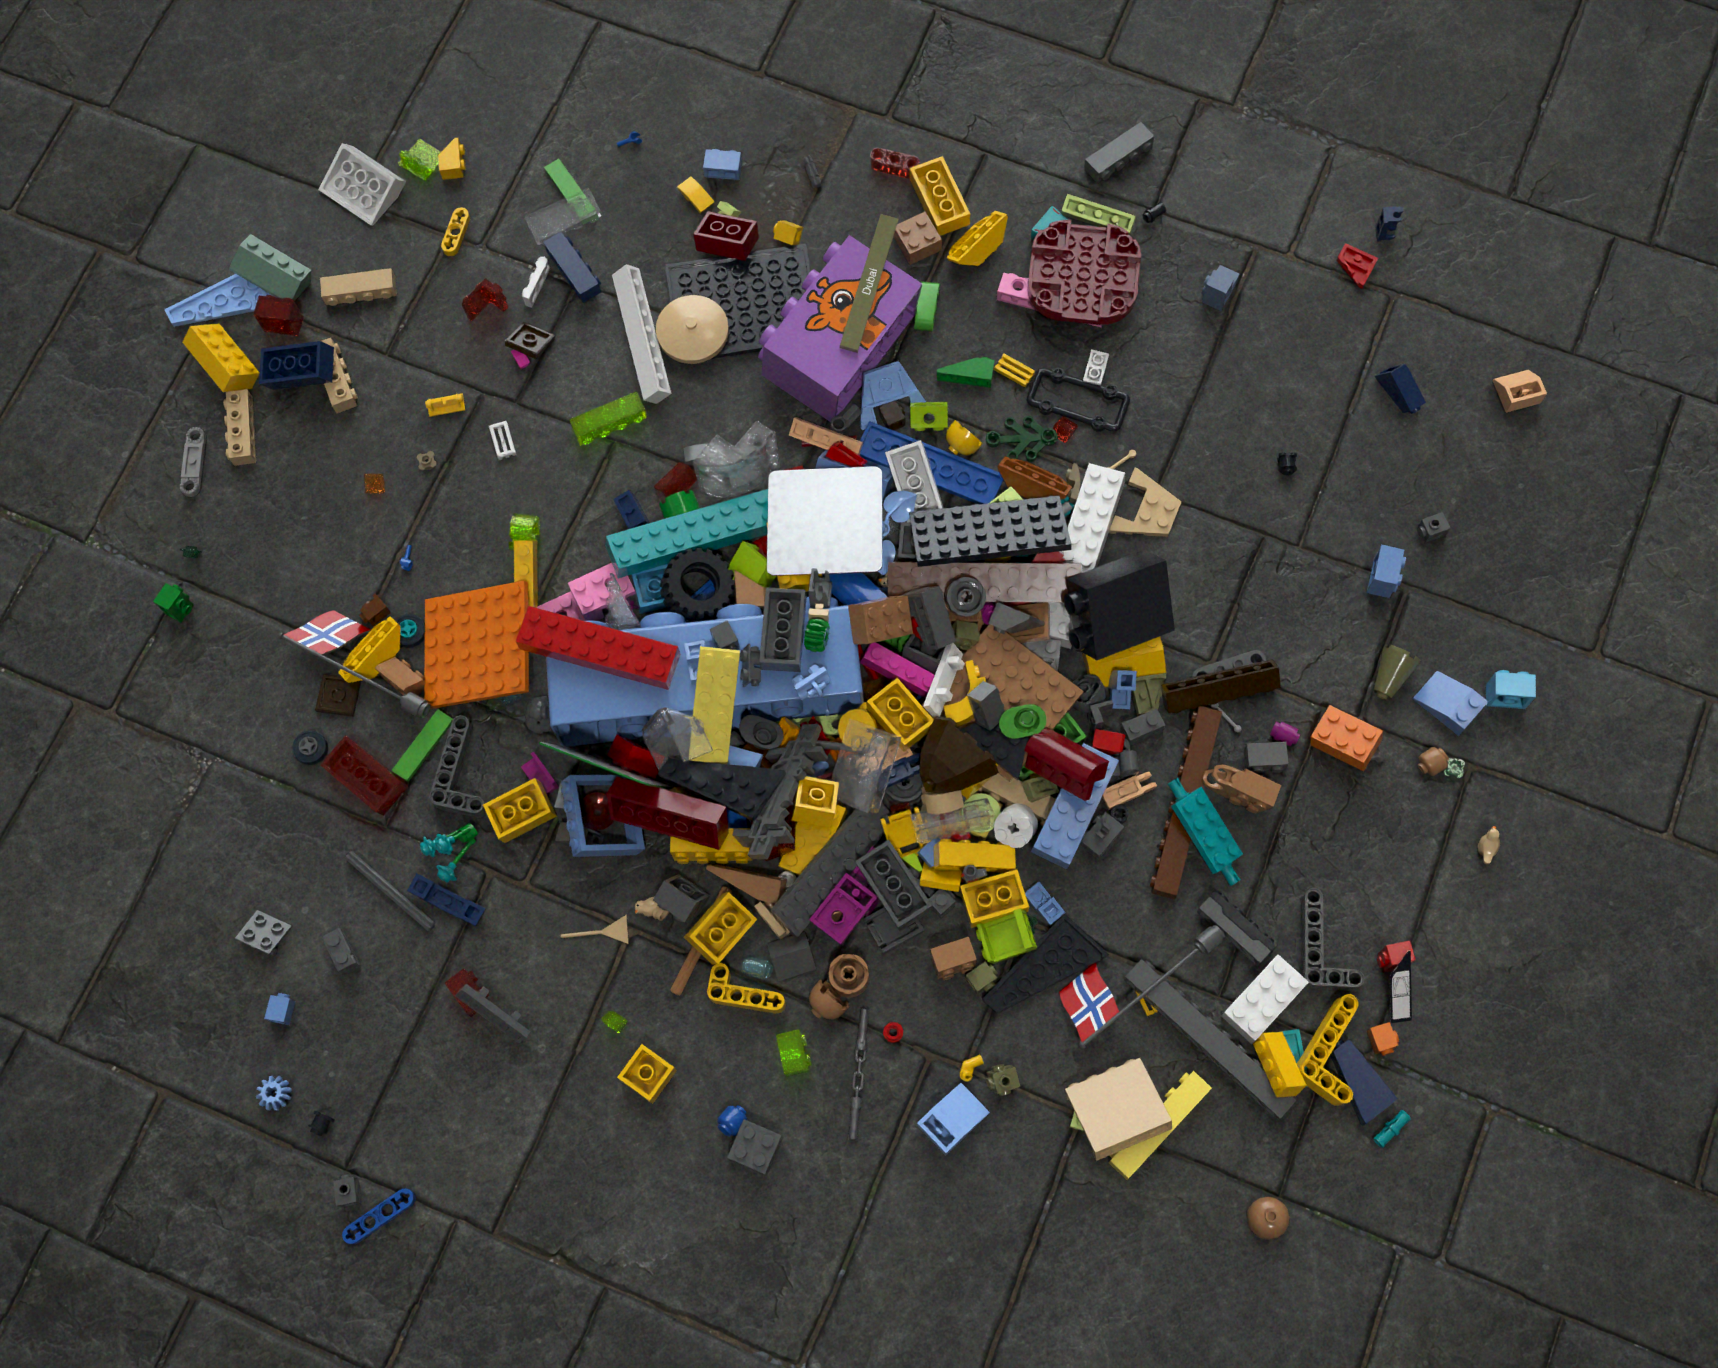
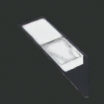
[1390,950,1412,1023]

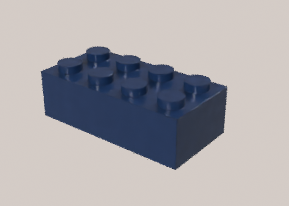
[259,341,334,390]

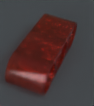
[870,148,920,179]

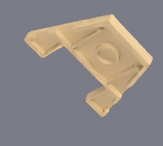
[1109,468,1181,537]

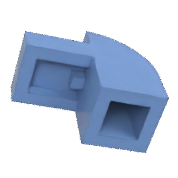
[1108,670,1137,709]

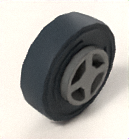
[292,730,328,765]

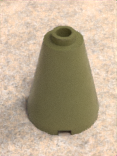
[1374,644,1421,700]

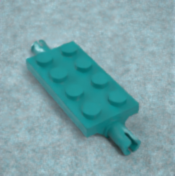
[1167,778,1243,886]

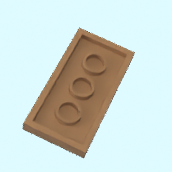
[978,602,1050,643]

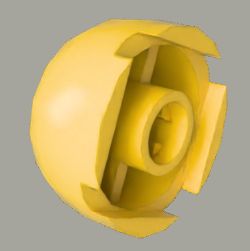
[946,420,983,456]

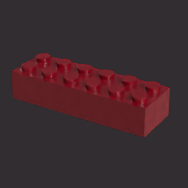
[607,776,729,850]

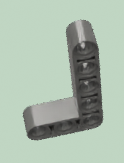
[429,715,486,818]
[1302,888,1365,991]

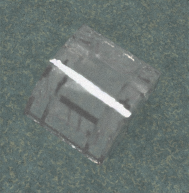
[693,421,781,498]

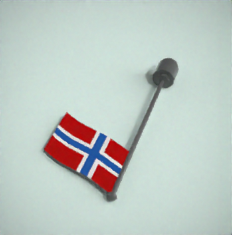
[279,610,431,718]
[1059,925,1225,1049]

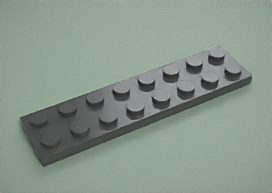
[770,792,892,937]

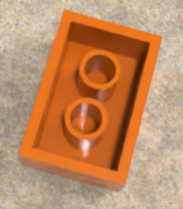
[1311,705,1383,771]

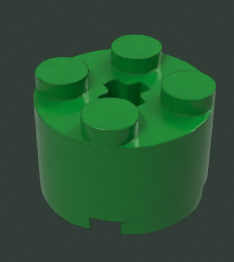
[659,490,700,519]

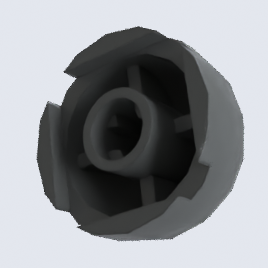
[1072,675,1106,713]

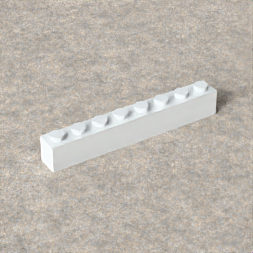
[612,264,671,404]

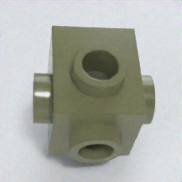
[986,1064,1021,1096]

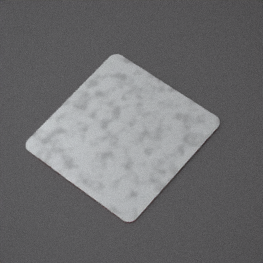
[767,467,882,576]

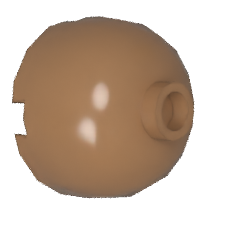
[809,980,849,1019]
[1246,1196,1290,1240]

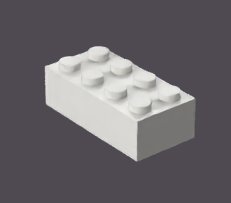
[885,440,944,523]
[1221,955,1309,1044]

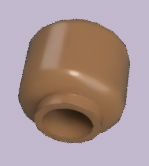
[1418,747,1449,776]

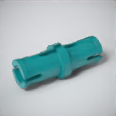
[1373,1110,1411,1148]

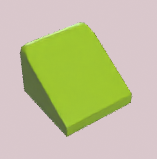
[902,853,923,874]

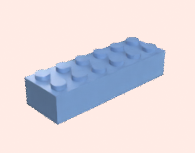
[1031,743,1119,869]

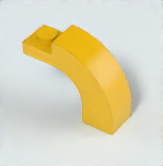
[944,660,986,727]

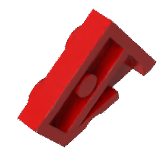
[1337,243,1378,289]

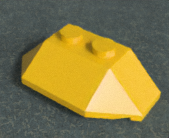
[947,211,1008,266]
[338,616,400,683]

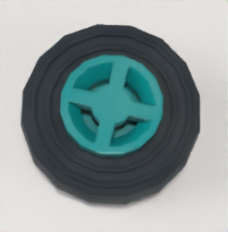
[395,614,425,648]

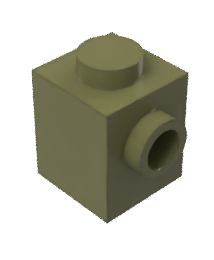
[952,620,980,650]
[965,962,998,995]

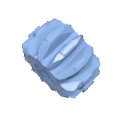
[256,1076,292,1111]

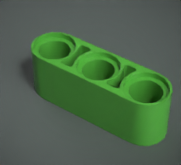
[914,281,940,332]

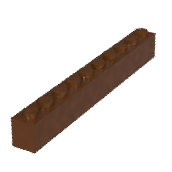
[1149,706,1222,900]

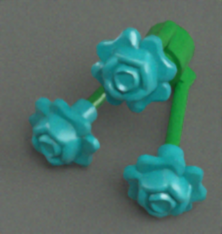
[420,823,478,883]

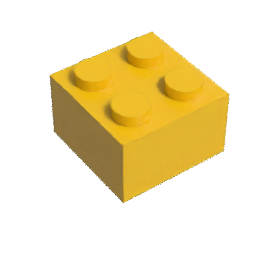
[792,776,839,828]
[617,1044,677,1104]

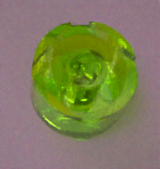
[509,513,541,551]

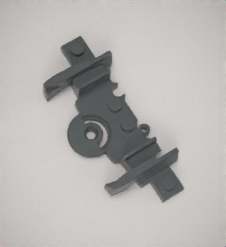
[732,724,828,859]

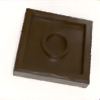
[505,322,555,359]
[315,674,362,717]

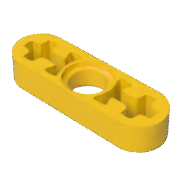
[441,208,470,256]

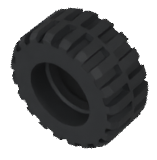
[660,548,735,623]

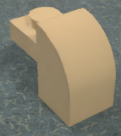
[921,787,964,814]

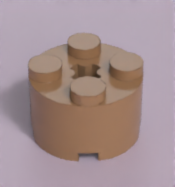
[829,954,869,998]

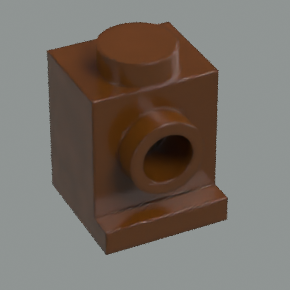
[359,593,391,627]

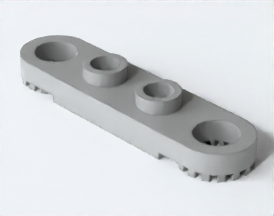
[180,427,206,497]

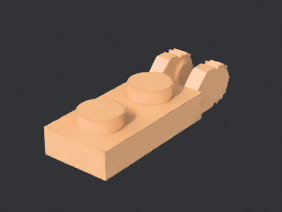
[1102,771,1157,810]

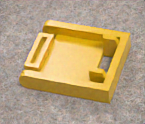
[880,807,929,859]

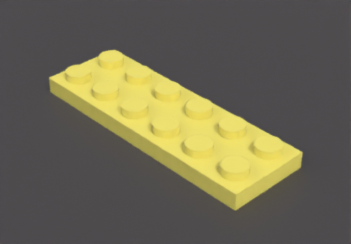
[688,646,740,764]

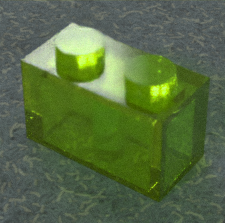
[776,1029,812,1077]

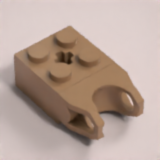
[1202,765,1281,813]

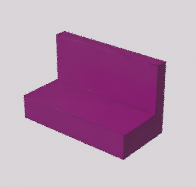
[521,752,559,795]

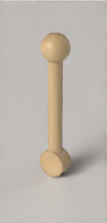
[1107,450,1136,469]

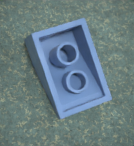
[1413,671,1488,736]

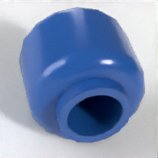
[717,1105,748,1137]

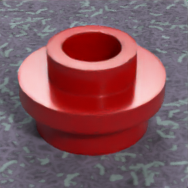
[883,1022,903,1043]

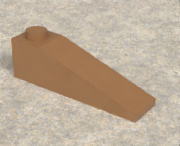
[706,864,787,906]

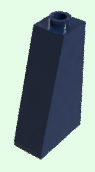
[1330,1040,1398,1126]

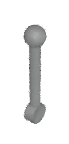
[1211,703,1241,732]

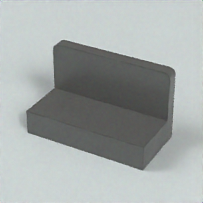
[1087,700,1113,735]

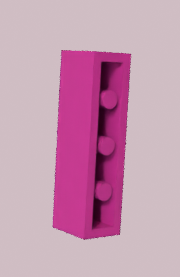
[860,642,935,698]

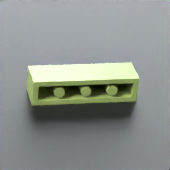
[1061,194,1136,235]

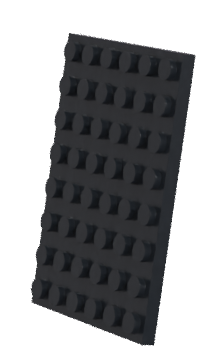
[665,244,811,364]

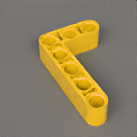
[1297,994,1358,1106]

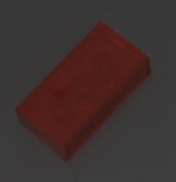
[320,735,408,816]

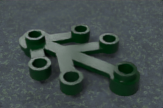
[986,416,1058,462]

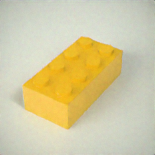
[910,156,970,236]
[182,324,260,392]
[778,804,848,876]
[670,828,753,864]

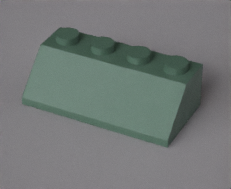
[229,234,311,306]

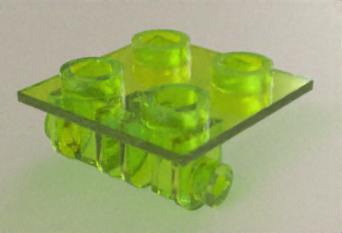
[398,138,441,181]

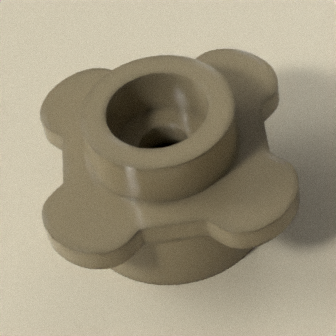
[416,451,437,470]

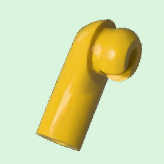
[959,1055,984,1082]

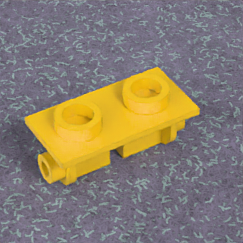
[425,393,465,417]

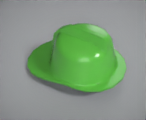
[999,704,1046,738]

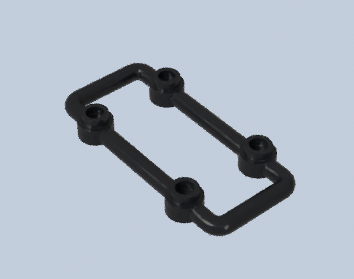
[1026,368,1130,432]

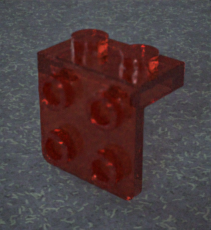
[462,278,508,321]

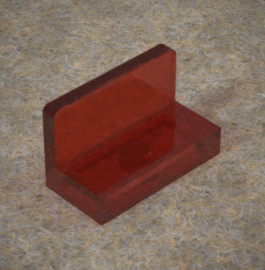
[654,462,699,497]

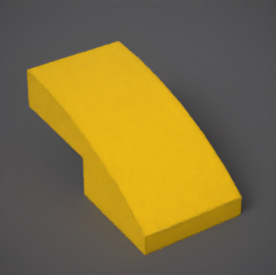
[677,176,714,214]

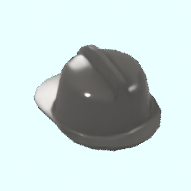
[739,715,784,750]

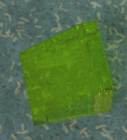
[601,1011,628,1033]

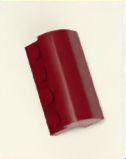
[1024,728,1109,801]

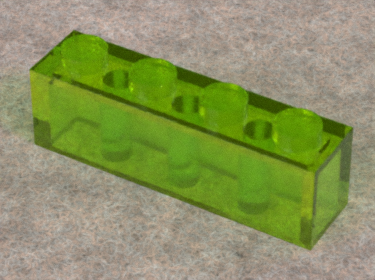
[569,391,647,445]

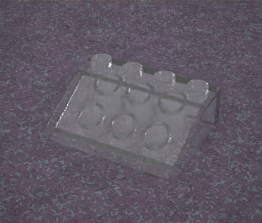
[831,719,901,813]

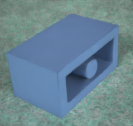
[703,149,742,180]

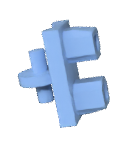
[793,664,831,701]

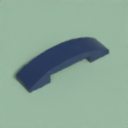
[407,874,486,926]

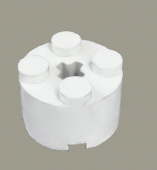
[994,803,1038,848]

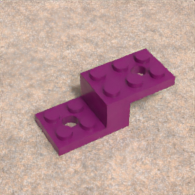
[809,846,880,945]

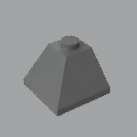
[988,602,1045,634]

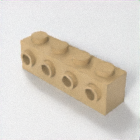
[322,338,358,413]
[224,389,256,466]

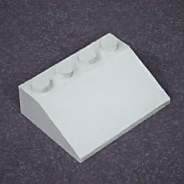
[318,143,406,226]

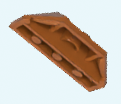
[997,456,1072,500]

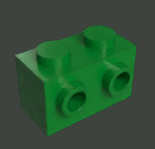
[153,583,194,623]

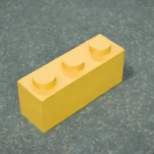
[1253,1032,1307,1097]

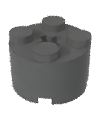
[945,577,986,617]

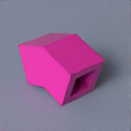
[511,350,531,370]

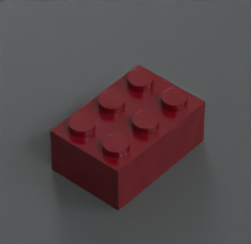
[693,211,759,261]

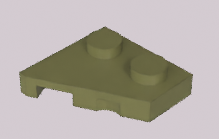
[1131,673,1166,717]

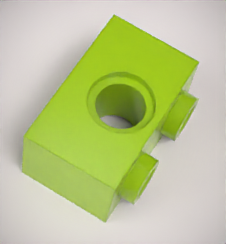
[910,402,948,431]

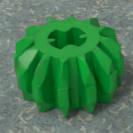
[804,619,830,652]

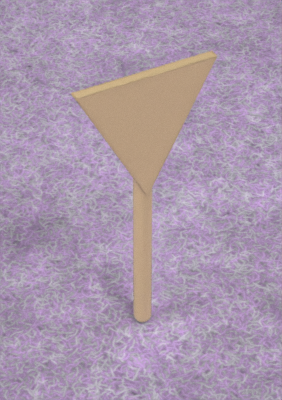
[560,915,629,944]

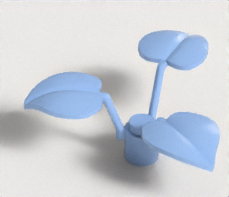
[878,491,917,575]

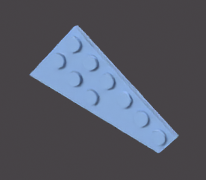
[164,274,285,327]

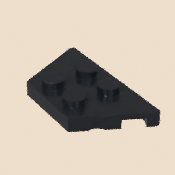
[960,723,1029,781]

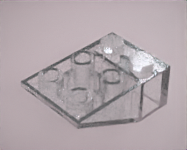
[605,573,640,630]

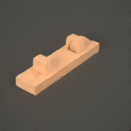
[789,417,863,455]

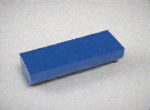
[822,573,887,606]

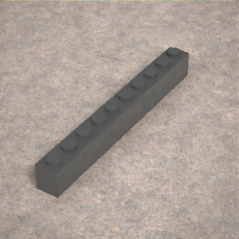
[1123,959,1296,1120]

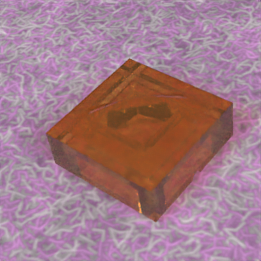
[363,474,385,493]

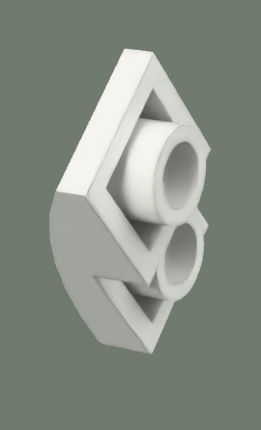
[1083,350,1109,386]

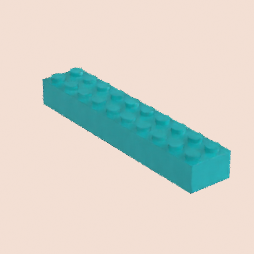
[605,489,768,578]

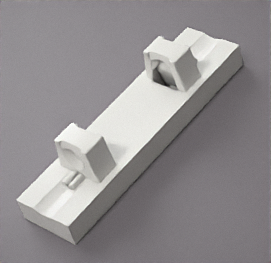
[923,643,965,718]

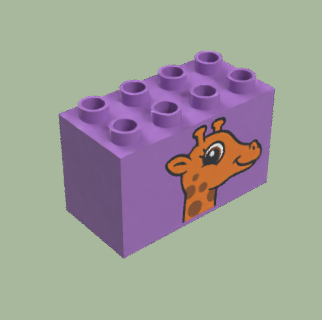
[758,235,922,422]

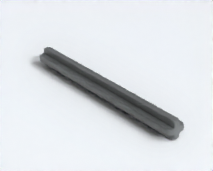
[345,851,435,931]

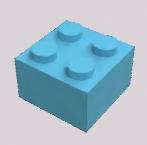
[1486,670,1536,709]

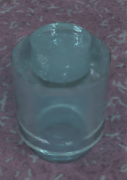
[742,957,773,980]

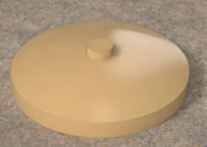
[656,295,729,364]

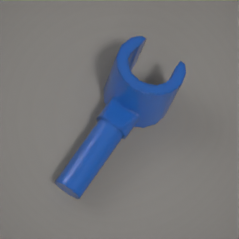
[617,131,642,147]
[400,545,413,571]

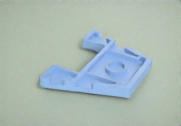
[860,361,926,430]

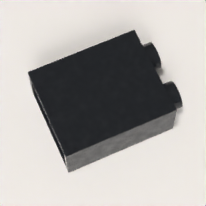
[1063,550,1175,661]

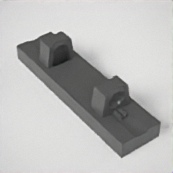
[455,984,530,1043]

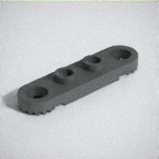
[1192,650,1266,678]

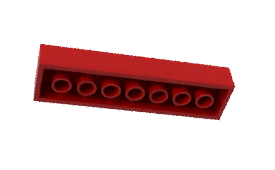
[515,606,681,690]

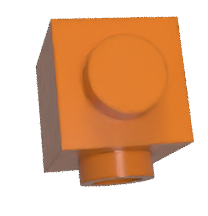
[1367,1022,1399,1056]

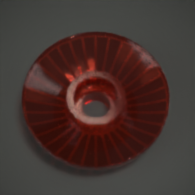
[580,792,615,831]

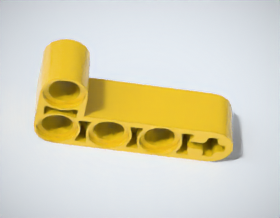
[707,963,786,1013]

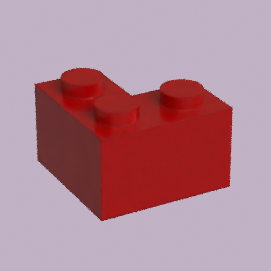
[607,734,665,778]

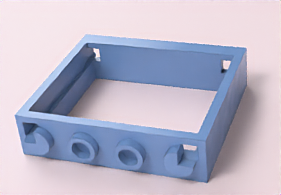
[561,775,645,857]

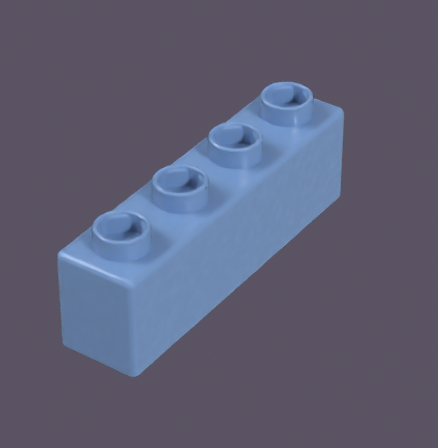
[546,597,864,747]

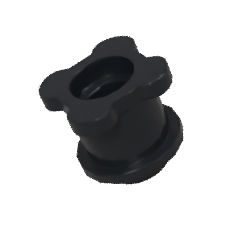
[1277,452,1297,476]
[308,1111,335,1136]

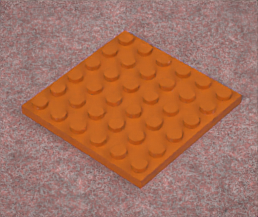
[424,581,529,709]

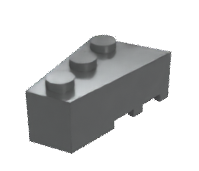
[900,586,956,650]

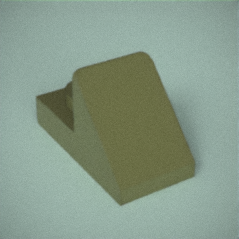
[1022,777,1059,802]

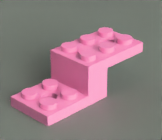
[537,563,636,621]

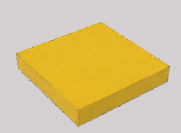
[919,862,963,892]

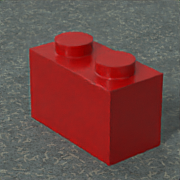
[1377,941,1416,972]

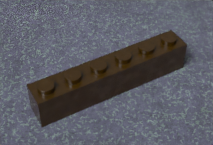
[1161,659,1281,713]

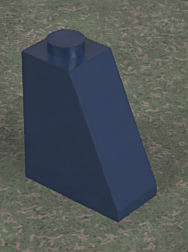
[1375,363,1426,414]

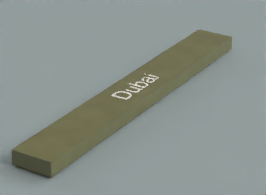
[840,214,898,353]

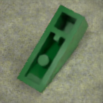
[937,357,995,388]

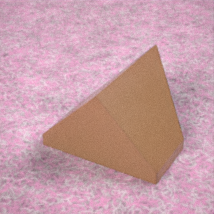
[735,570,766,608]

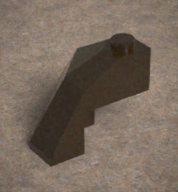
[920,716,999,794]

